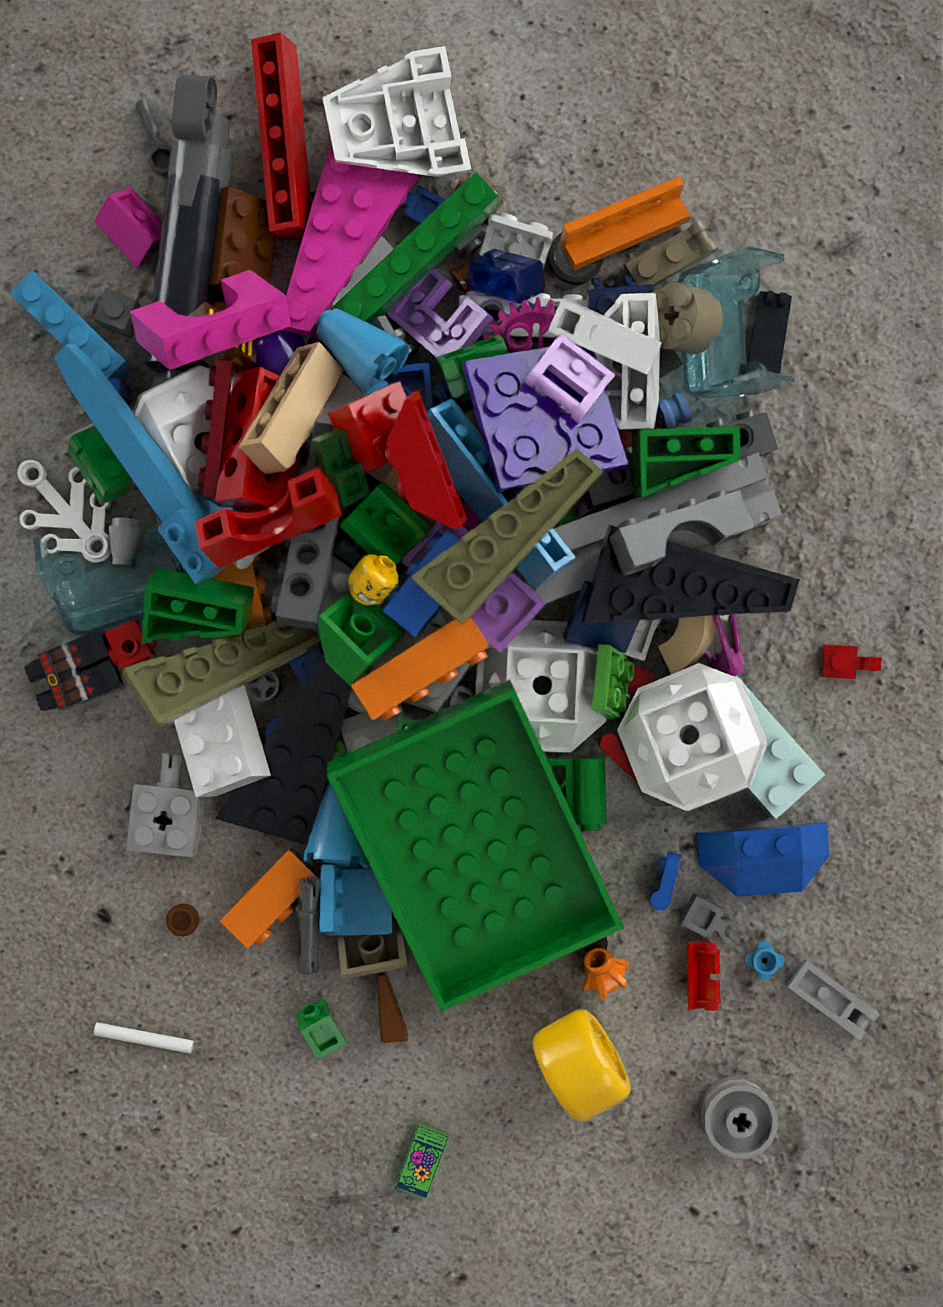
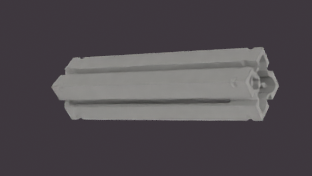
[447,452,782,613]

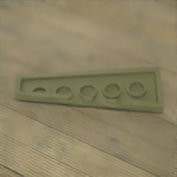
[411,448,603,625]
[122,621,322,729]

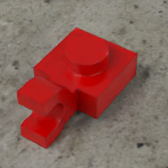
[821,644,882,680]

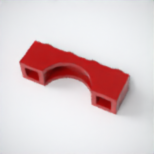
[195,468,342,568]

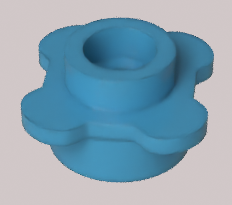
[745,941,785,980]

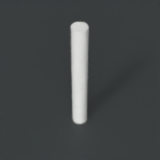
[94,1022,194,1054]

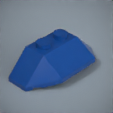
[696,822,830,897]

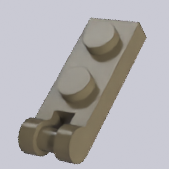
[624,220,719,287]

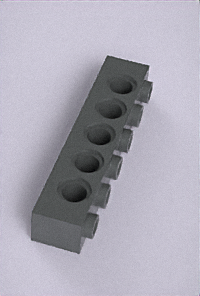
[583,410,778,509]
[271,422,343,631]

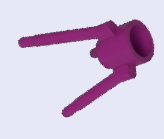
[702,614,745,676]

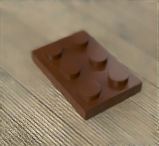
[209,187,276,289]

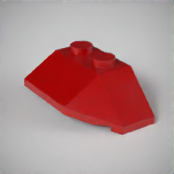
[385,390,467,529]

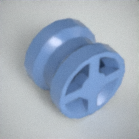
[657,391,692,429]

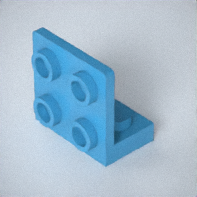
[320,865,393,936]

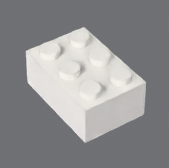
[174,685,271,797]

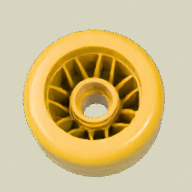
[532,1009,631,1122]

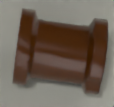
[449,251,492,294]

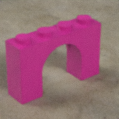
[130,270,291,370]

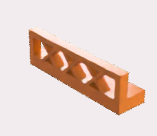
[560,176,690,271]

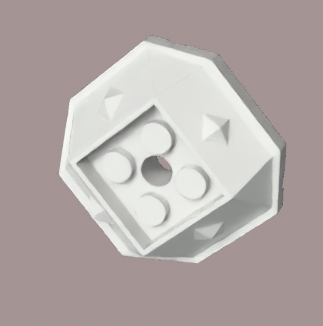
[133,365,233,498]
[476,620,606,753]
[617,663,768,812]

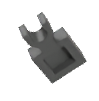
[678,893,741,944]

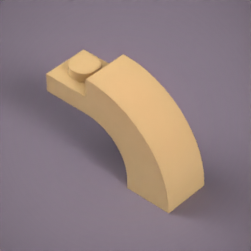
[658,616,716,674]

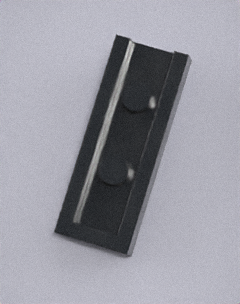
[745,290,792,384]

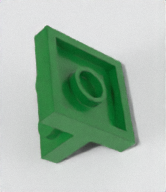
[340,481,431,565]

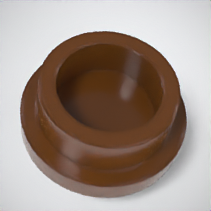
[166,903,200,937]

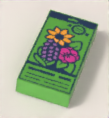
[396,1123,449,1199]

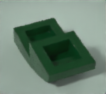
[311,428,369,507]

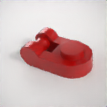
[598,733,638,783]

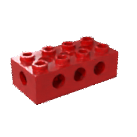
[215,367,303,513]

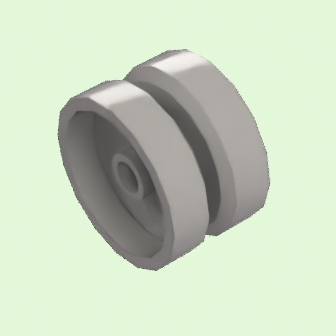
[699,1077,778,1159]

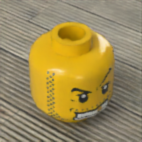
[348,555,399,605]

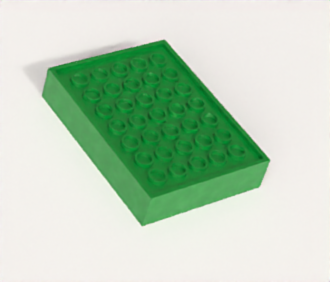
[327,679,624,1012]

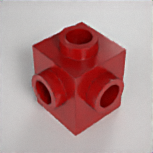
[105,619,158,669]

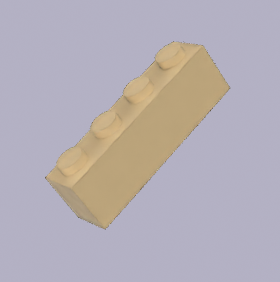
[239,342,344,474]

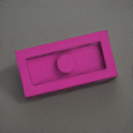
[95,187,162,267]

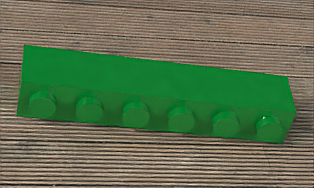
[330,171,502,324]

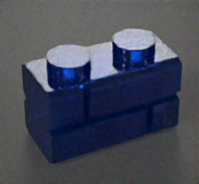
[468,249,545,304]

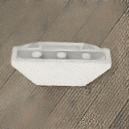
[595,293,660,430]

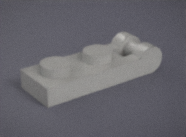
[786,959,880,1040]

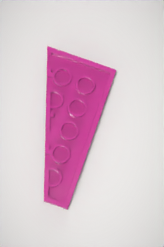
[281,149,423,337]

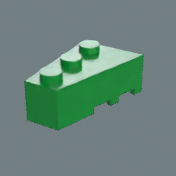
[632,427,740,498]
[142,568,254,643]

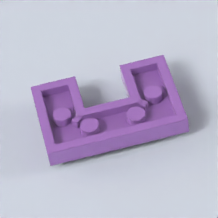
[386,268,494,357]

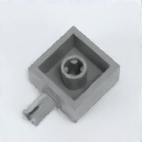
[126,753,204,857]

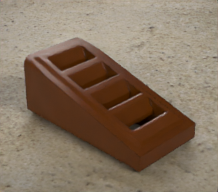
[377,971,408,1043]

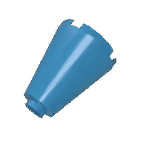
[316,308,409,395]
[303,783,369,869]

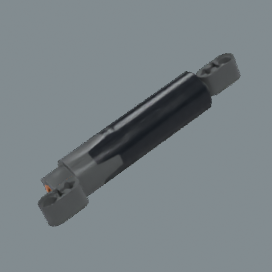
[144,75,233,388]

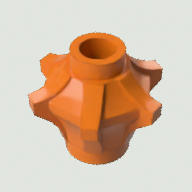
[581,948,630,999]

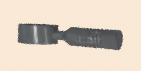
[136,99,171,177]

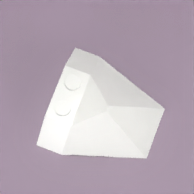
[323,46,471,177]

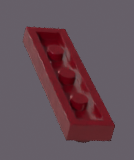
[198,359,233,498]

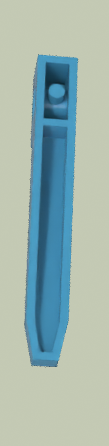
[54,343,230,584]

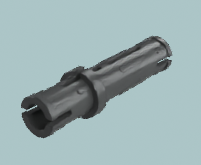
[296,876,321,975]

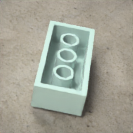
[690,676,825,819]

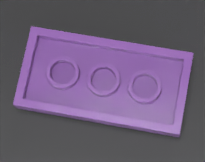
[402,521,546,653]

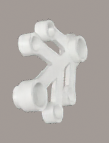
[17,460,111,563]

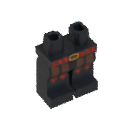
[24,628,126,711]

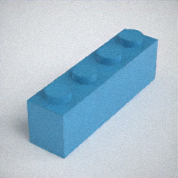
[10,270,133,380]

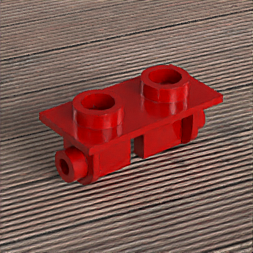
[686,941,721,1011]

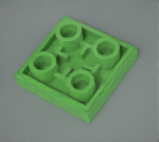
[592,645,634,722]

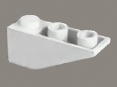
[548,299,661,374]

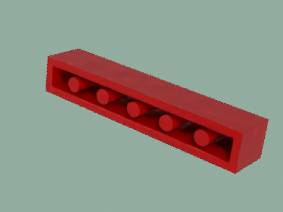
[251,32,312,241]

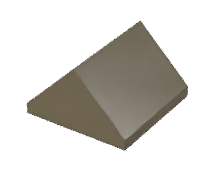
[337,914,410,980]

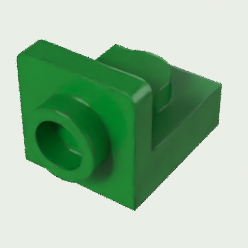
[296,999,347,1060]

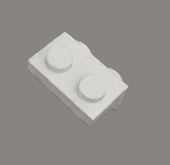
[480,213,553,278]

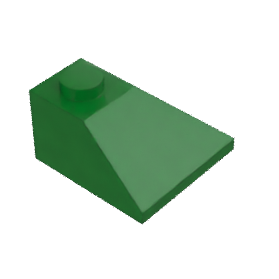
[316,592,406,686]

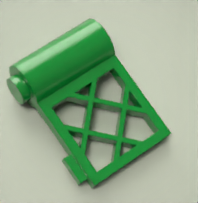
[547,758,607,831]

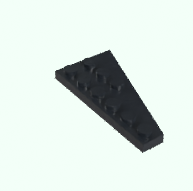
[581,525,800,624]
[215,656,352,845]

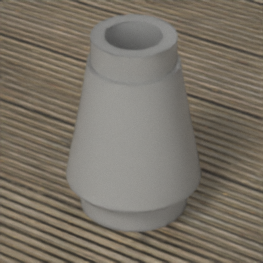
[108,518,141,567]

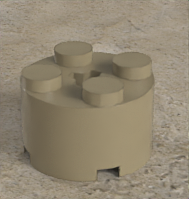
[652,282,723,354]

